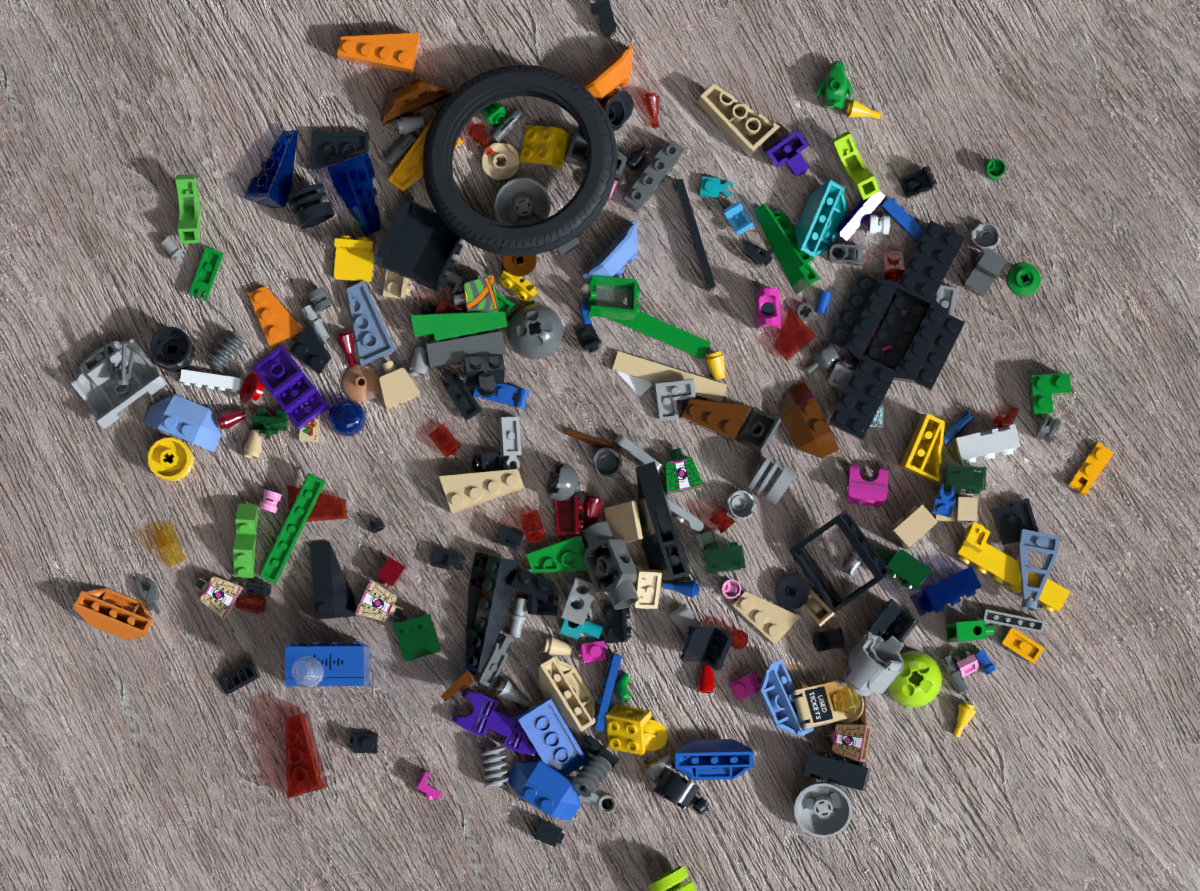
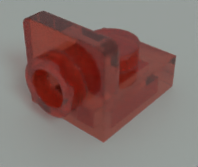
[428,424,461,458]

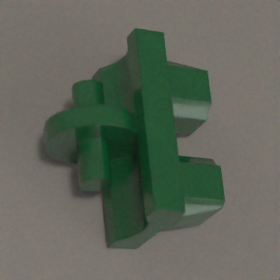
[251,408,288,440]

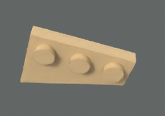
[732,591,801,645]

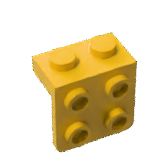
[334,236,375,282]

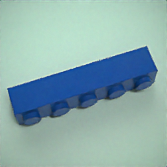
[881,198,924,243]

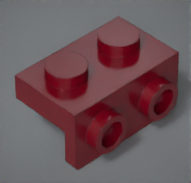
[555,496,583,536]

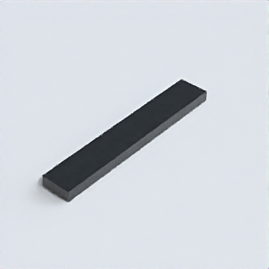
[675,179,716,292]

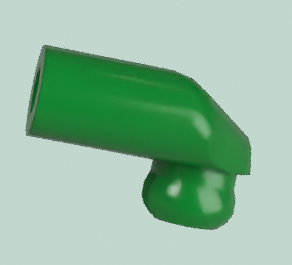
[616,672,632,702]

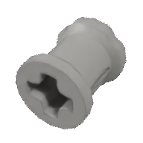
[696,528,719,549]

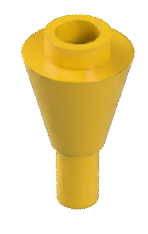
[845,99,881,119]
[953,701,977,737]

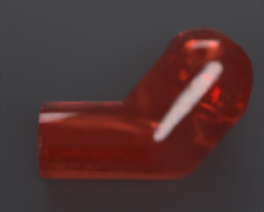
[993,406,1019,428]

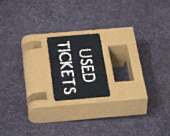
[792,681,847,729]

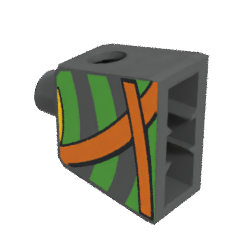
[453,275,498,313]

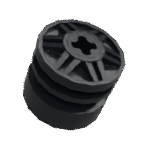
[286,183,335,229]
[150,327,194,372]

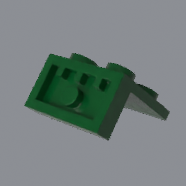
[393,614,441,661]

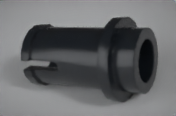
[246,581,272,597]

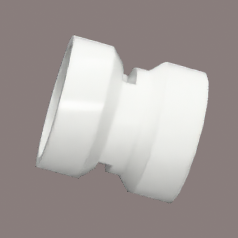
[869,215,890,235]

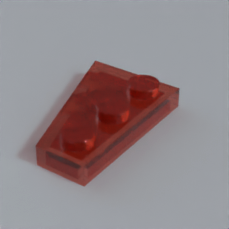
[287,485,348,522]

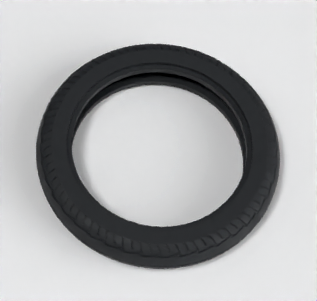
[423,65,617,256]

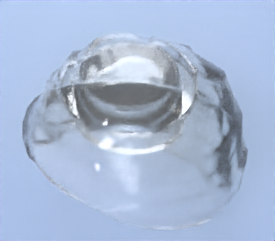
[292,656,324,688]

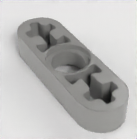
[614,434,664,474]

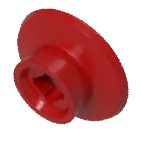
[240,372,264,404]

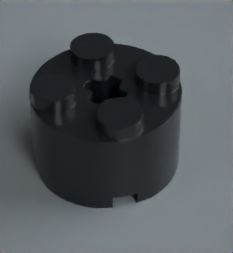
[653,768,700,811]

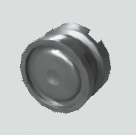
[1035,414,1061,444]

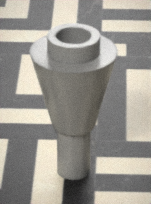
[496,680,530,709]

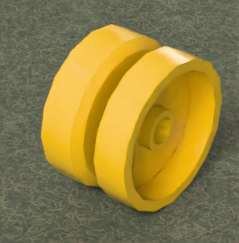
[148,438,193,481]

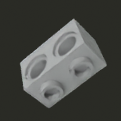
[560,578,596,625]

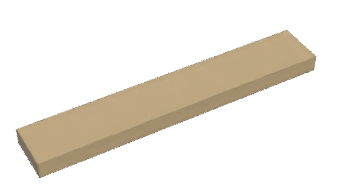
[612,351,727,402]

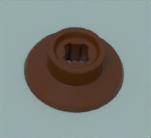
[503,255,537,277]

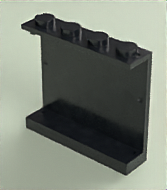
[374,194,463,291]

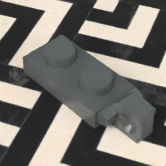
[475,633,512,688]

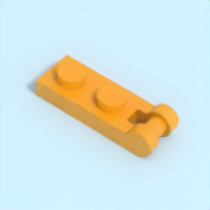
[1068,442,1114,497]

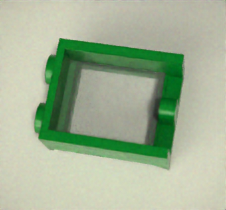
[587,275,640,322]

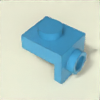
[723,201,754,236]

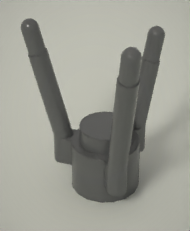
[103,343,135,385]

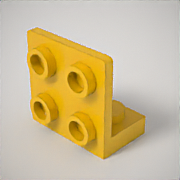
[519,125,570,170]
[606,704,651,755]

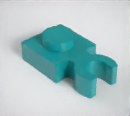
[700,176,734,198]

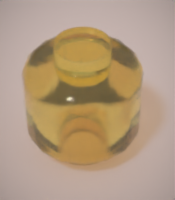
[832,686,861,717]

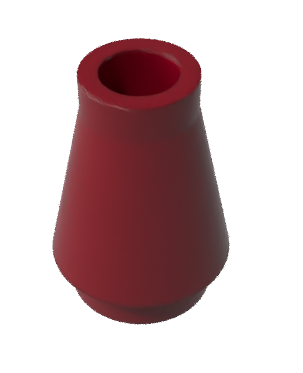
[216,409,246,430]
[584,496,602,525]

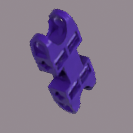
[451,690,539,757]

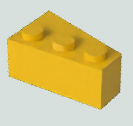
[899,414,945,482]

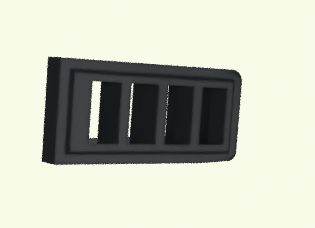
[217,660,261,696]

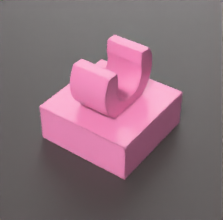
[956,651,980,677]

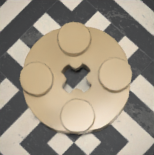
[482,143,520,182]

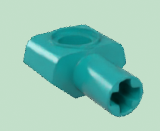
[560,608,603,640]

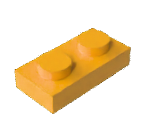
[1001,627,1045,665]

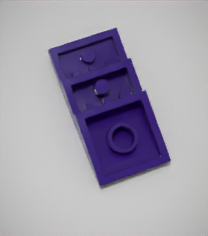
[252,345,330,430]

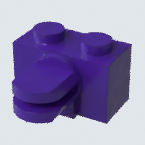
[763,129,809,176]

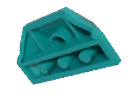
[795,180,846,257]

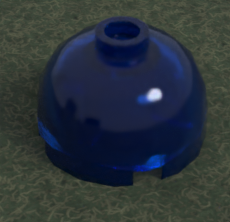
[328,399,366,437]

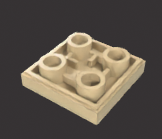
[604,501,643,543]

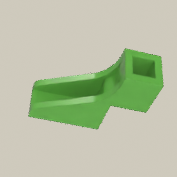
[233,504,258,578]

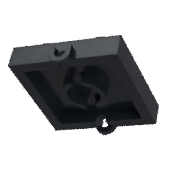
[991,498,1039,546]

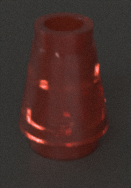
[236,595,266,614]

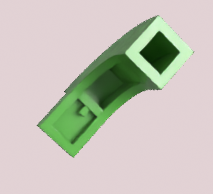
[176,174,201,244]

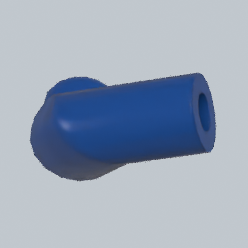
[579,298,592,326]

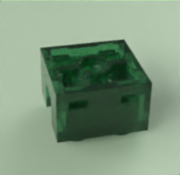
[942,465,986,496]
[703,542,746,574]

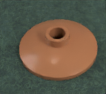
[343,364,381,402]

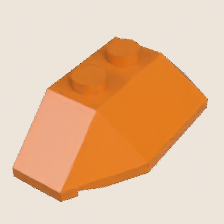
[582,44,633,102]
[73,588,153,640]

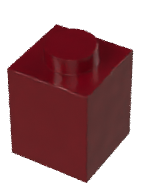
[377,557,406,588]

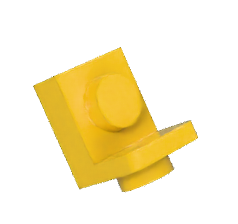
[963,522,990,552]

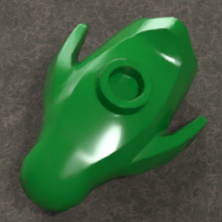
[816,61,853,110]

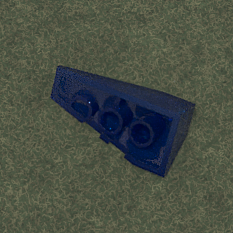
[244,130,298,208]
[327,153,381,236]

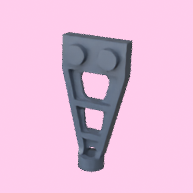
[1018,529,1060,611]

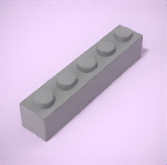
[982,609,1045,633]

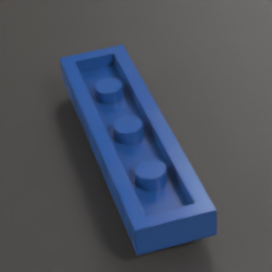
[593,654,622,731]

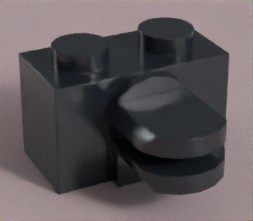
[464,354,505,397]

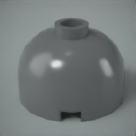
[546,461,581,501]

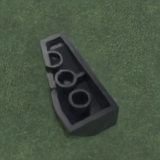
[310,542,356,620]

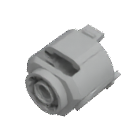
[843,632,904,696]

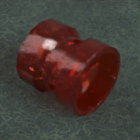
[709,507,736,534]
[731,630,748,649]

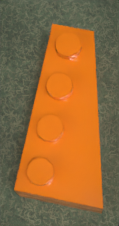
[337,33,420,74]

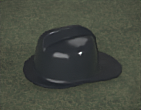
[601,91,633,131]

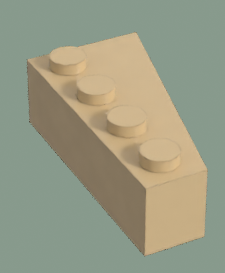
[697,84,780,157]
[439,469,525,514]

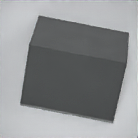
[736,407,781,455]

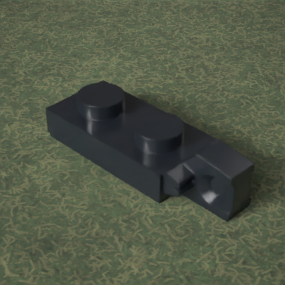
[442,370,482,421]

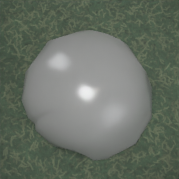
[971,223,1001,251]
[726,490,755,519]

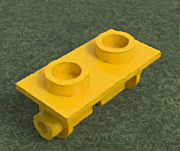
[499,270,538,304]

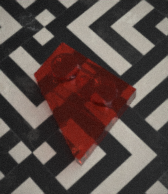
[774,309,816,362]

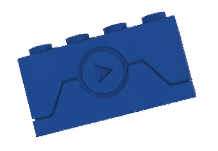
[285,642,370,686]

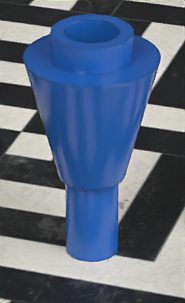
[664,580,700,599]

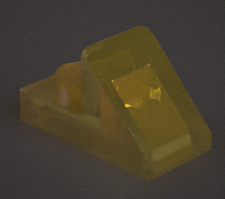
[154,524,187,567]

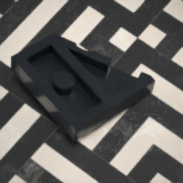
[290,321,332,374]

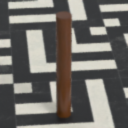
[565,427,621,453]

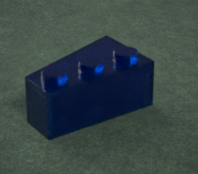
[910,566,982,616]

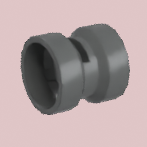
[307,287,333,313]

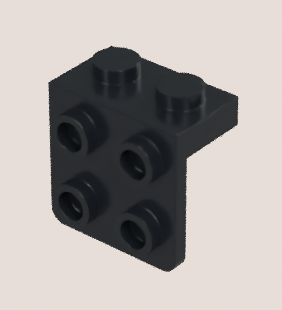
[868,599,918,644]
[680,625,734,671]

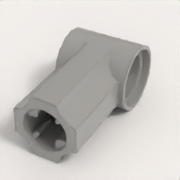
[578,789,617,813]

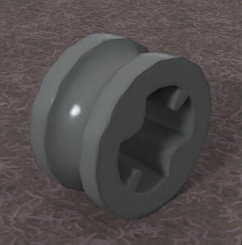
[796,303,814,321]

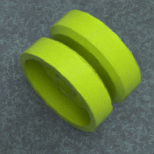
[647,865,697,891]

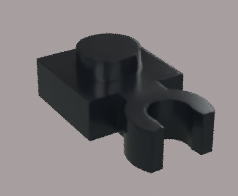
[430,547,466,570]

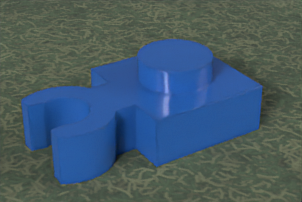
[932,484,955,517]

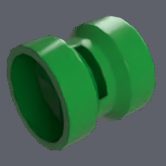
[984,159,1006,180]

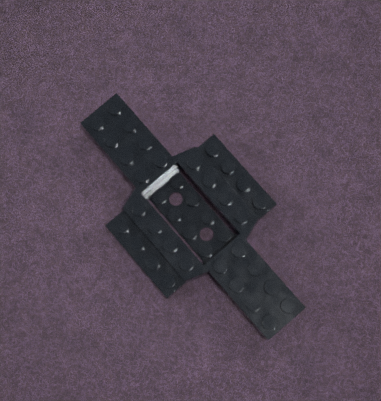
[828,220,965,441]

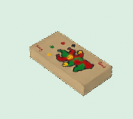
[299,403,320,442]

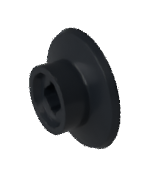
[775,575,810,609]

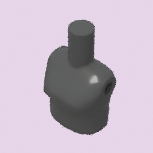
[805,343,841,374]

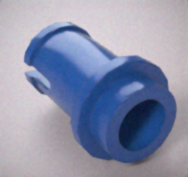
[815,290,832,315]
[975,649,996,675]

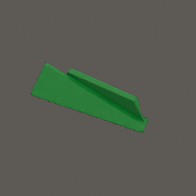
[754,203,820,294]
[411,311,508,341]

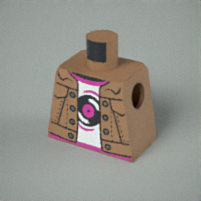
[824,725,872,762]

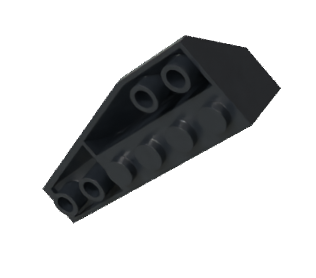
[636,461,691,581]
[465,552,518,673]

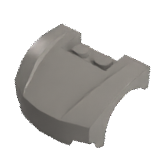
[71,339,166,429]

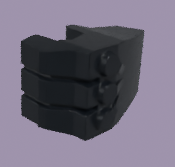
[899,166,937,199]

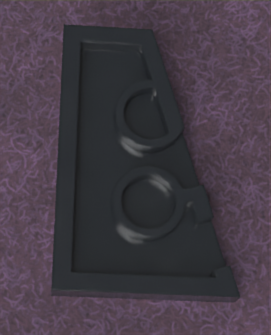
[311,132,369,171]

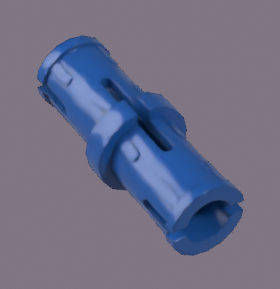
[943,411,975,446]

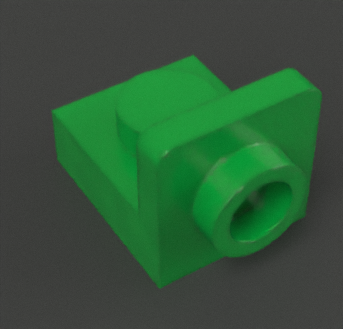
[480,101,508,127]

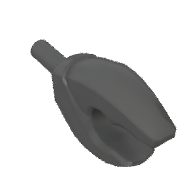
[135,578,161,615]

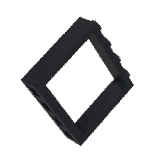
[789,510,891,612]

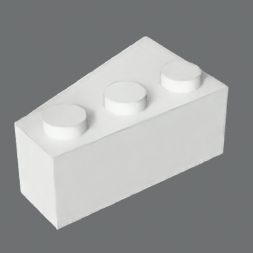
[954,424,1021,464]

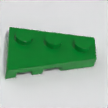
[526,535,587,573]

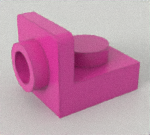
[578,641,607,663]

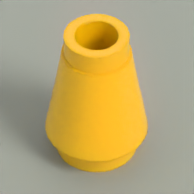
[705,351,725,380]

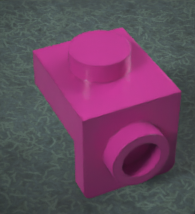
[729,671,762,701]
[416,771,442,801]

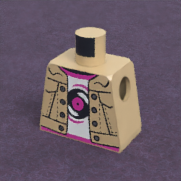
[194,576,244,619]
[355,580,405,622]

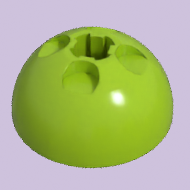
[887,650,942,708]

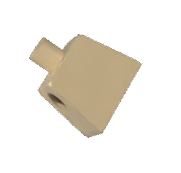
[379,361,421,409]

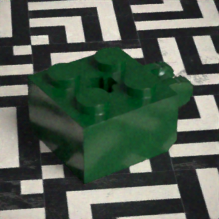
[877,548,932,591]

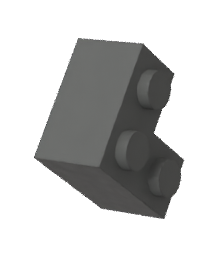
[963,248,1007,297]

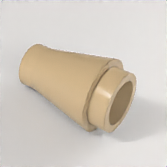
[243,430,262,459]
[543,636,572,656]

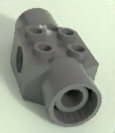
[582,522,639,610]

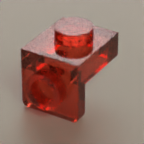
[883,250,905,281]
[519,510,546,543]

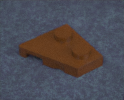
[440,670,474,702]

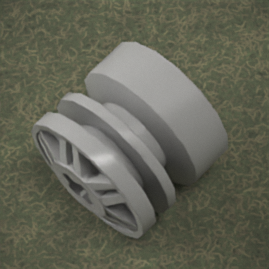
[748,454,797,505]

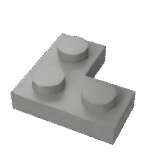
[655,378,696,421]

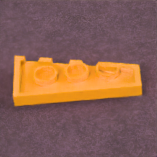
[388,119,463,192]

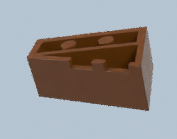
[681,399,750,442]

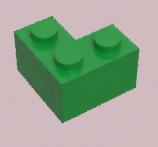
[1028,373,1071,416]

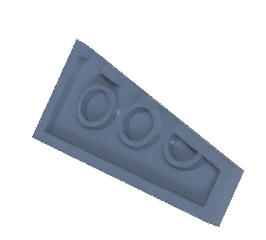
[347,281,396,366]

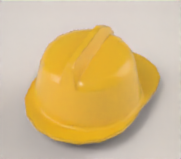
[643,720,668,751]

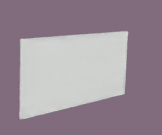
[618,372,652,396]

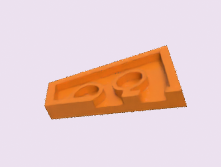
[248,286,303,346]

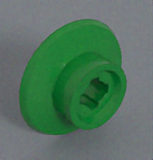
[1007,263,1041,297]

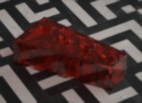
[285,712,328,799]

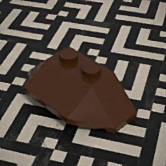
[380,79,452,126]
[779,382,839,458]

